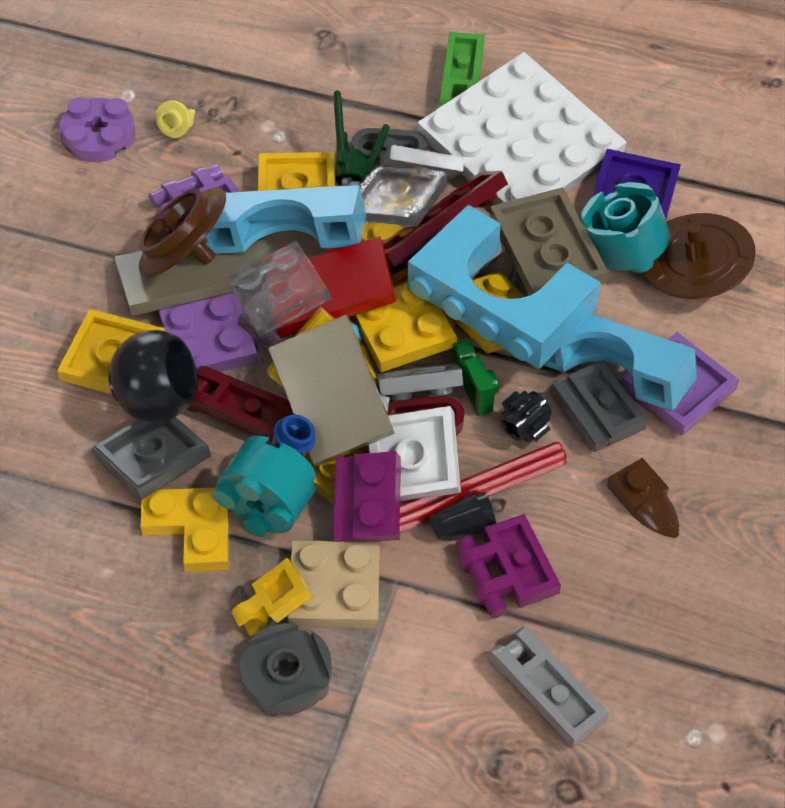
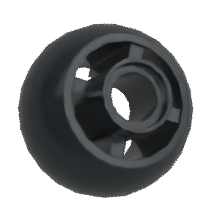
[108,330,198,422]

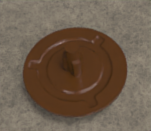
[139,187,226,277]
[643,213,756,299]

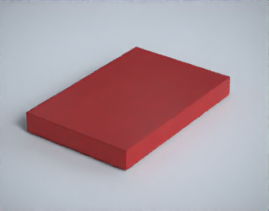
[266,236,397,338]

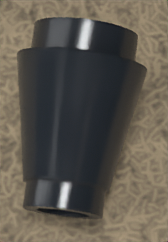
[429,491,496,540]

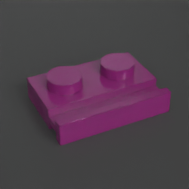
[334,451,401,542]

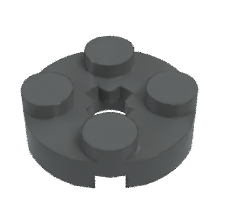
[239,623,332,716]

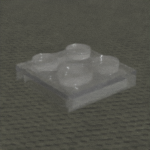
[360,166,448,227]
[226,240,332,337]

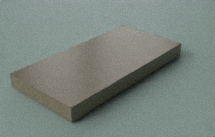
[114,234,284,316]

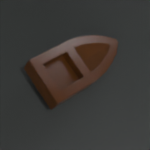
[607,458,679,538]

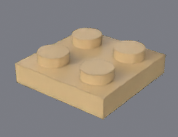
[288,541,380,628]

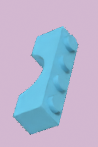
[205,185,367,254]
[544,314,697,411]

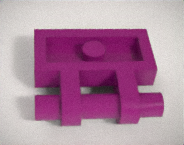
[456,514,561,618]

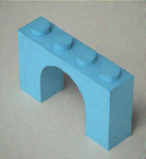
[408,205,601,369]

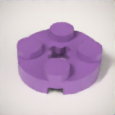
[59,97,135,162]

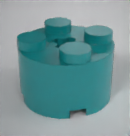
[582,182,671,273]
[212,436,317,537]

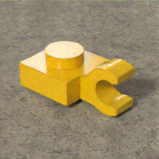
[231,558,313,637]

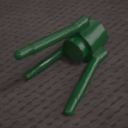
[334,90,390,186]

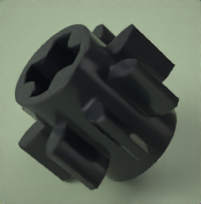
[500,390,552,442]

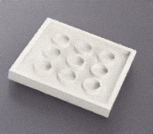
[416,52,627,205]

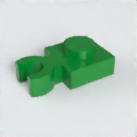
[452,339,499,416]

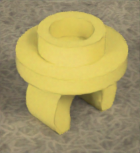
[155,100,195,138]

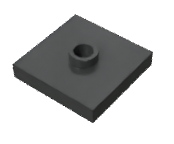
[92,417,211,500]

